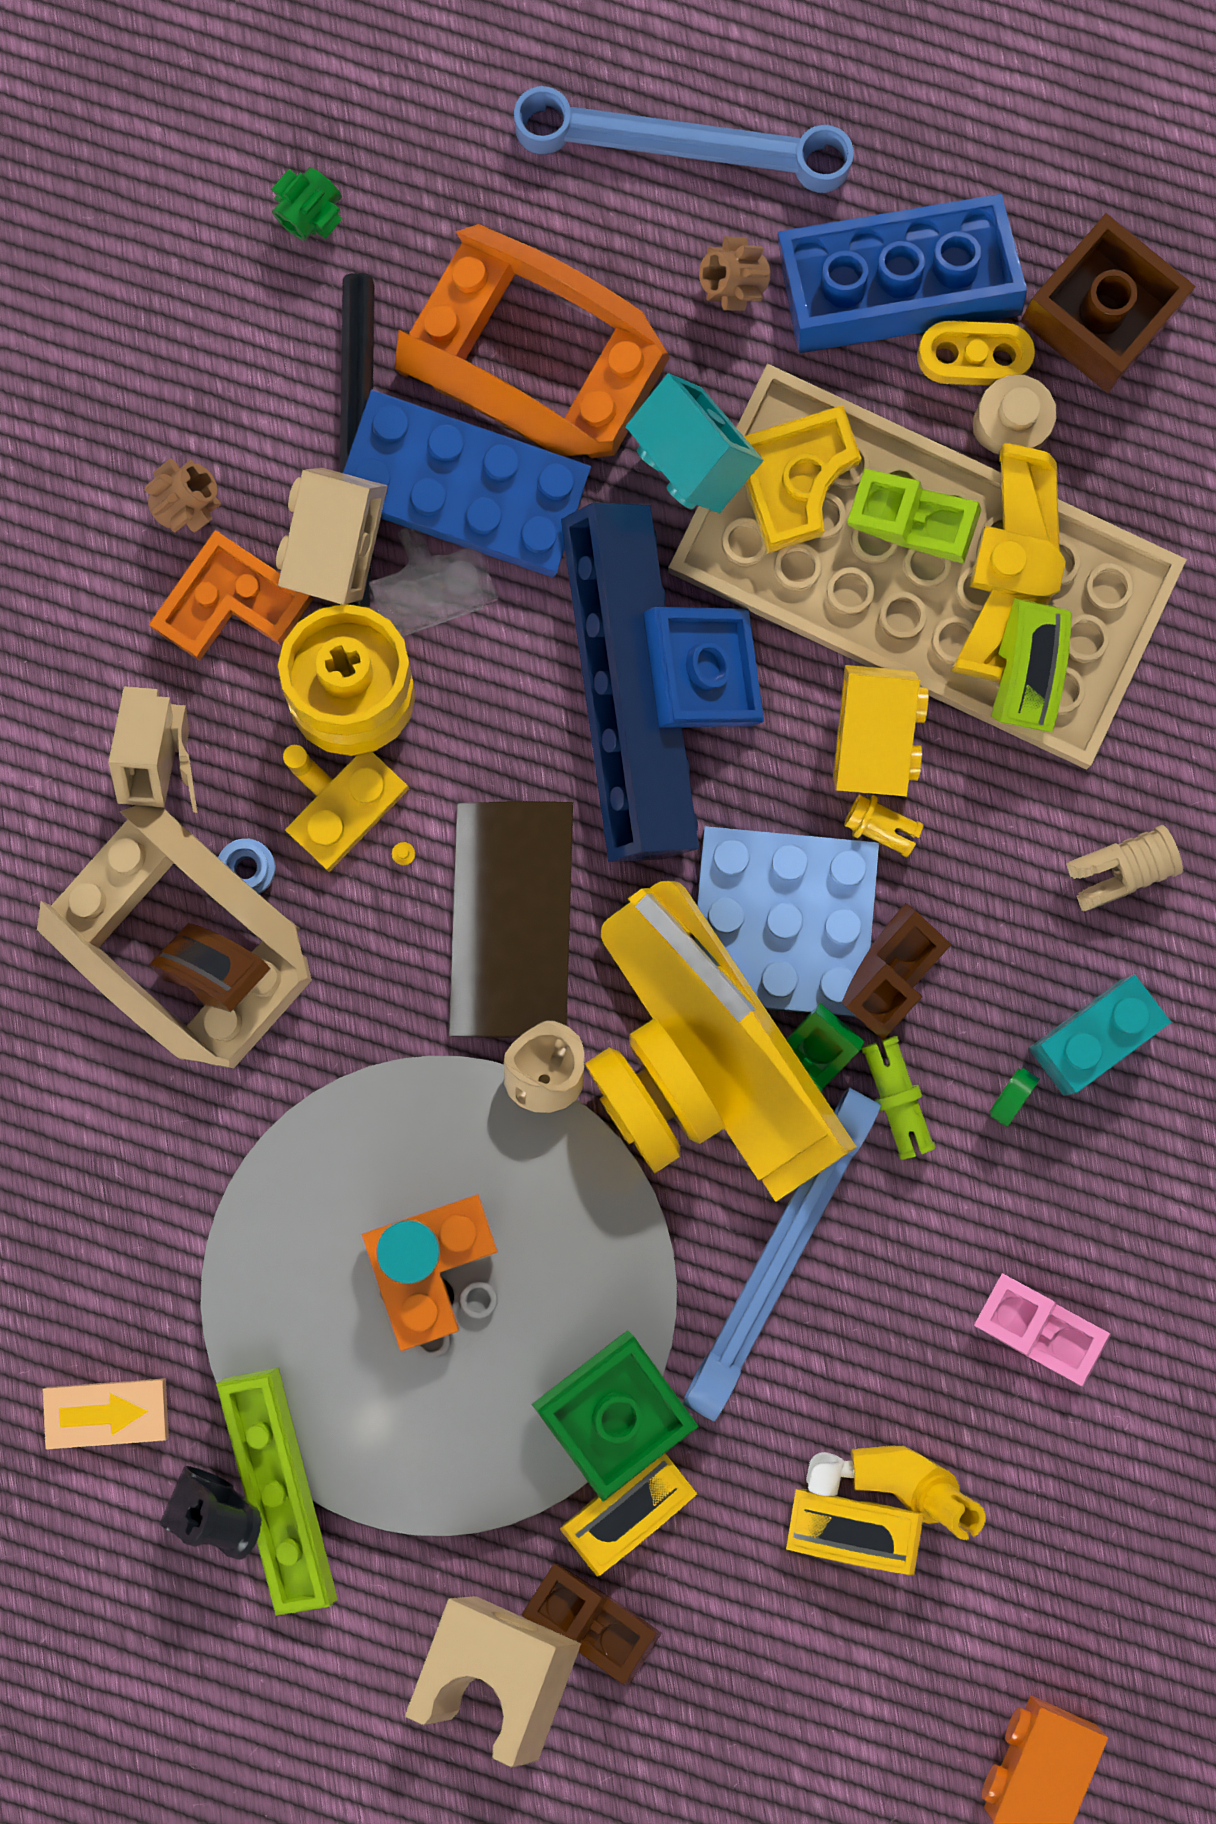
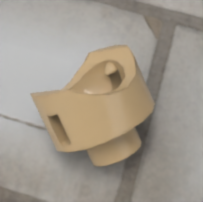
[973,375,1056,455]
[504,1021,585,1113]

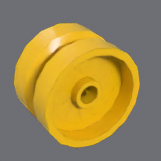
[278,604,416,756]
[584,1018,726,1173]

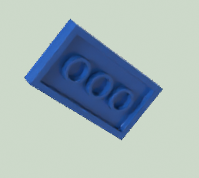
[343,390,591,578]

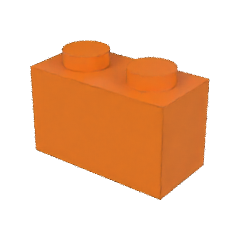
[981,1695,1109,1824]

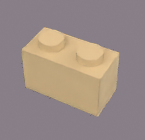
[276,468,388,605]

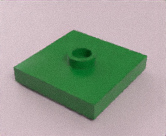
[531,1330,699,1501]

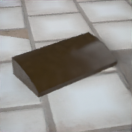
[449,801,573,1039]

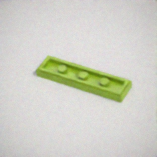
[216,1367,338,1616]

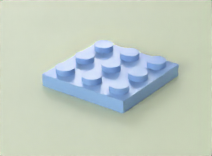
[694,826,879,1018]

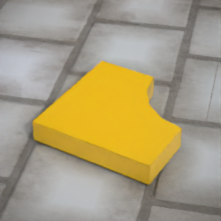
[744,405,861,553]

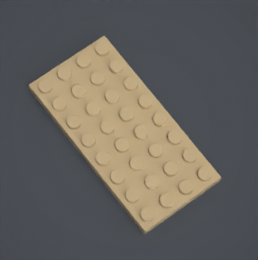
[668,364,1187,770]

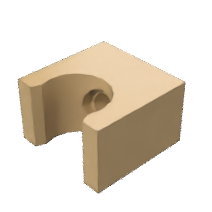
[405,1596,581,1768]

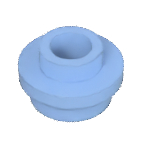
[218,839,276,894]

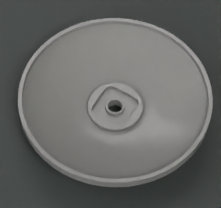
[201,1056,677,1536]

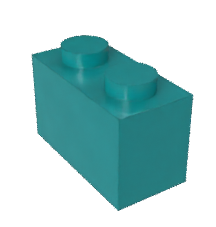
[625,373,764,513]
[1028,974,1171,1095]

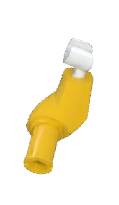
[806,1445,986,1540]

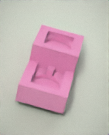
[974,1273,1111,1387]

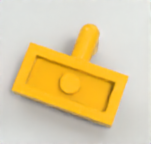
[283,745,409,872]

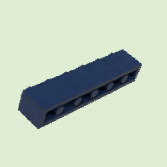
[561,502,699,862]

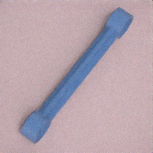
[514,86,854,193]
[682,1088,881,1422]

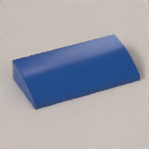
[778,194,1027,354]

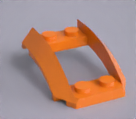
[395,224,670,458]

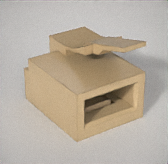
[108,686,197,813]

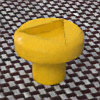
[392,842,415,866]

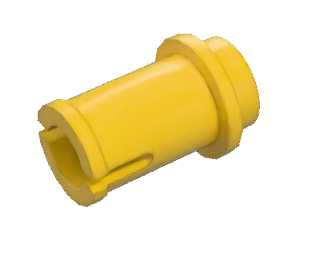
[844,794,923,858]

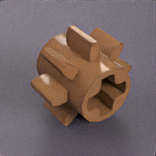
[699,236,770,311]
[144,458,221,533]

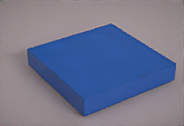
[643,607,764,728]

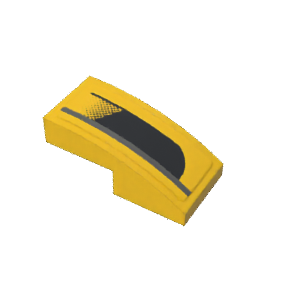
[559,1453,697,1576]
[786,1489,924,1575]

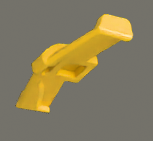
[951,443,1066,683]

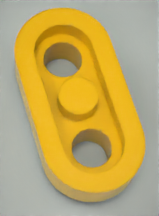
[917,321,1035,386]

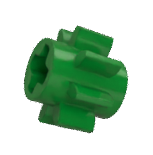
[271,167,342,241]

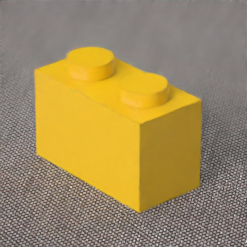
[833,665,929,797]

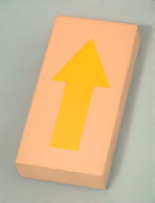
[43,1378,169,1449]

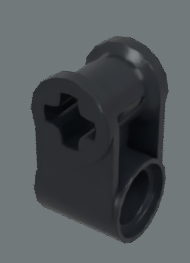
[159,1466,261,1560]

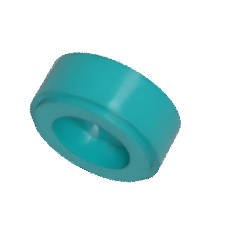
[377,1220,440,1283]

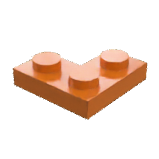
[148,530,313,661]
[362,1194,498,1352]

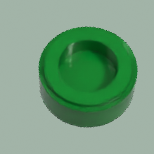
[989,1067,1040,1127]

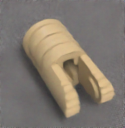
[1066,825,1183,911]

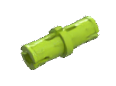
[861,1036,936,1160]

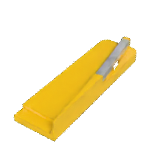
[601,881,857,1202]

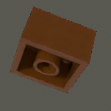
[1020,213,1196,394]

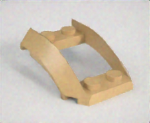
[37,805,312,1069]

